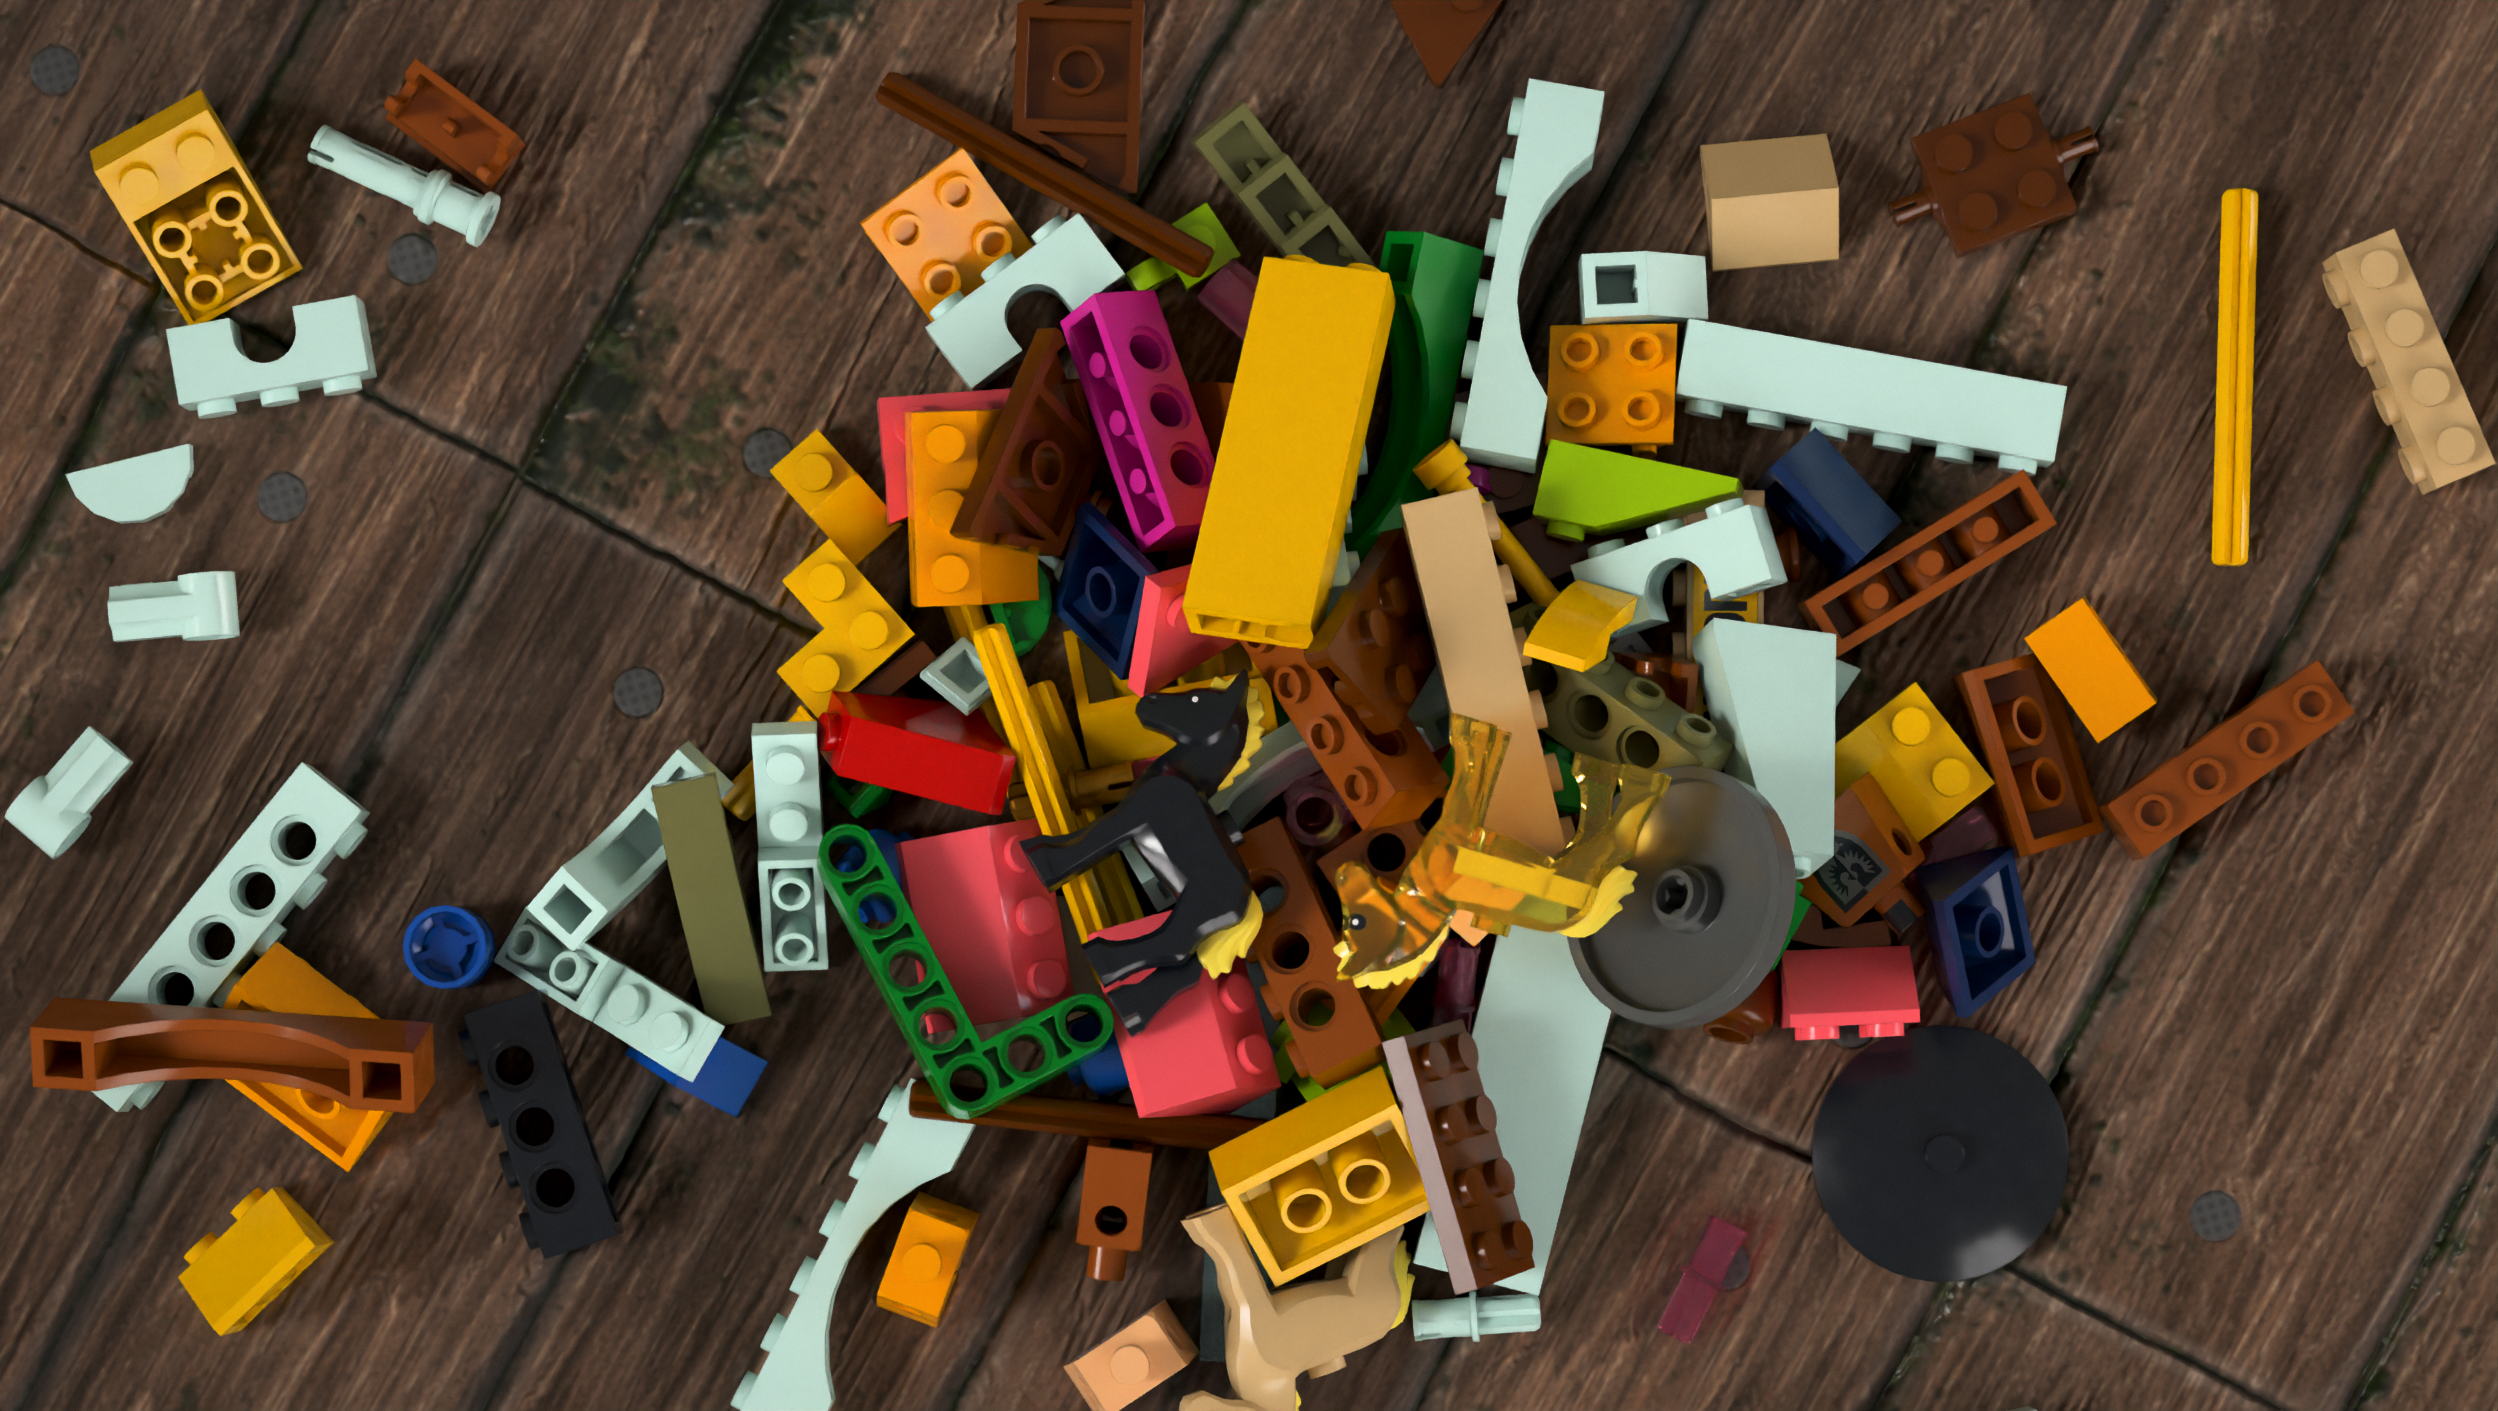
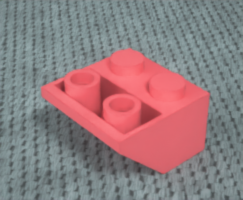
[1776,945,1920,1040]

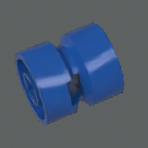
[403,905,497,990]

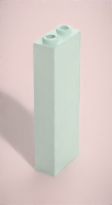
[1412,895,1611,1296]

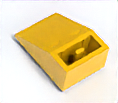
[90,89,303,325]

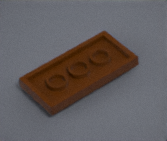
[1382,1018,1535,1295]

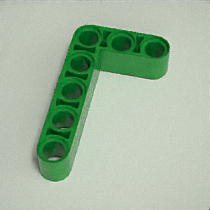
[817,824,1114,1120]

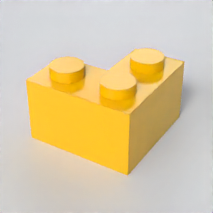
[776,538,919,719]

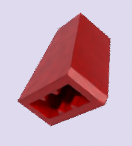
[817,690,1016,815]

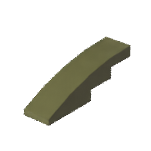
[1191,100,1378,269]
[651,772,772,1025]

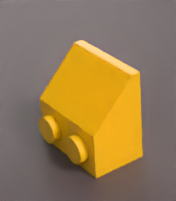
[178,1187,334,1336]

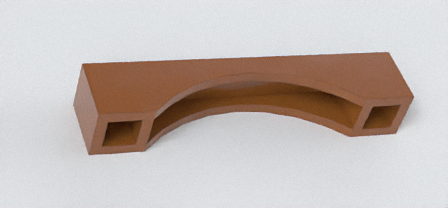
[30,997,435,1113]

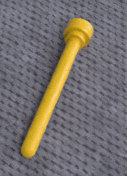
[1412,438,1560,608]

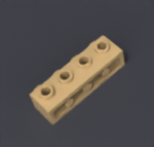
[2322,228,2496,495]

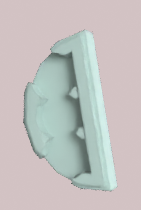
[65,444,194,524]

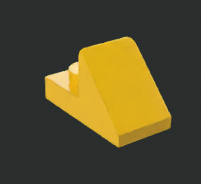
[769,429,903,567]

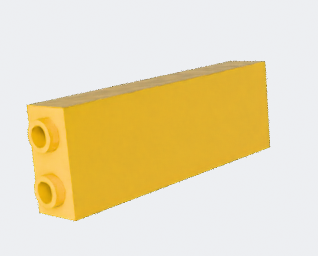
[1182,255,1396,650]

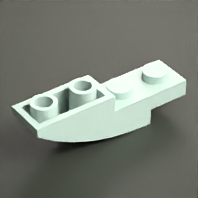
[751,721,829,972]
[494,906,725,1083]

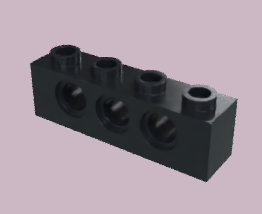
[458,990,624,1259]

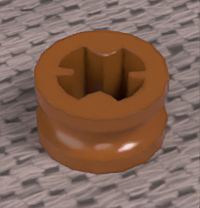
[1773,526,1800,583]

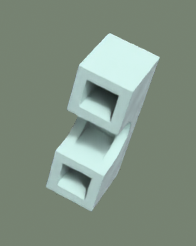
[925,213,1126,391]
[166,295,377,419]
[1570,498,1788,641]

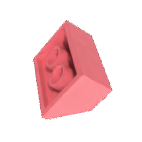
[894,818,1074,1034]
[1087,909,1281,1118]

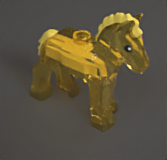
[1333,713,1672,990]

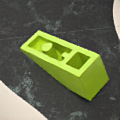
[1532,439,1744,543]

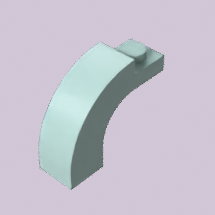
[526,741,735,952]

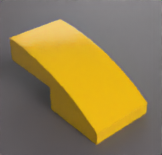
[1523,579,1637,672]

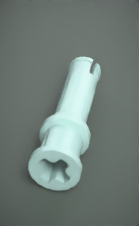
[307,124,501,247]

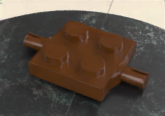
[1888,93,2099,259]

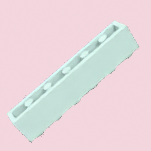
[1675,318,2067,476]

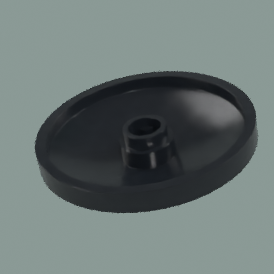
[1810,1025,2069,1282]

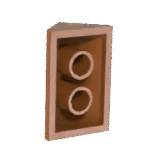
[1952,653,2105,859]

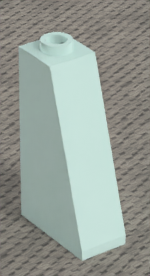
[1692,618,1836,879]

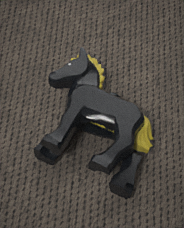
[1019,669,1266,1038]

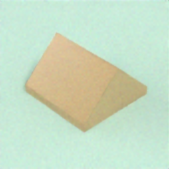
[1700,134,1839,272]

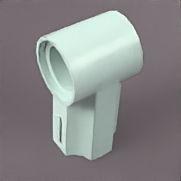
[107,571,240,642]
[5,726,134,860]

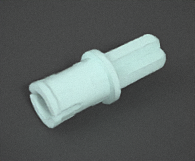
[1412,1291,1541,1342]

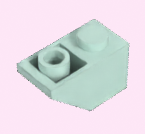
[1577,251,1708,325]

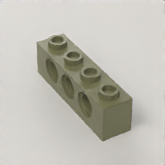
[1509,602,1734,789]

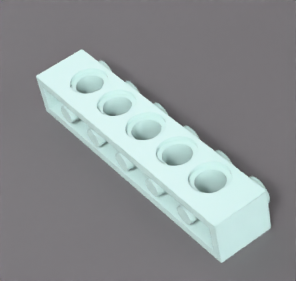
[91,762,370,1112]

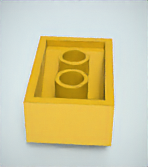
[1834,682,1995,843]

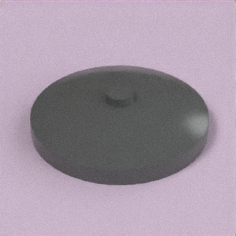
[1565,765,1796,1029]

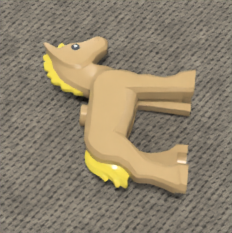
[1179,1202,1415,1411]

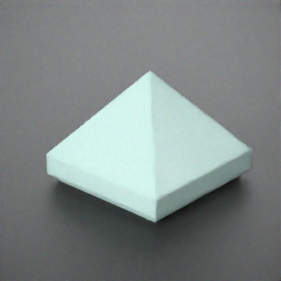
[920,636,992,716]

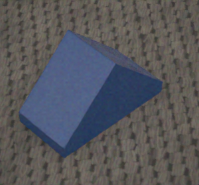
[625,1035,768,1118]

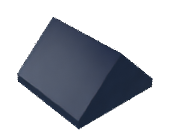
[1751,427,1902,580]
[1052,502,1161,680]
[1914,846,2036,1018]

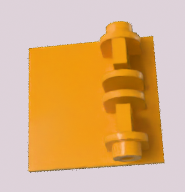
[860,147,1033,322]
[1545,324,1678,459]

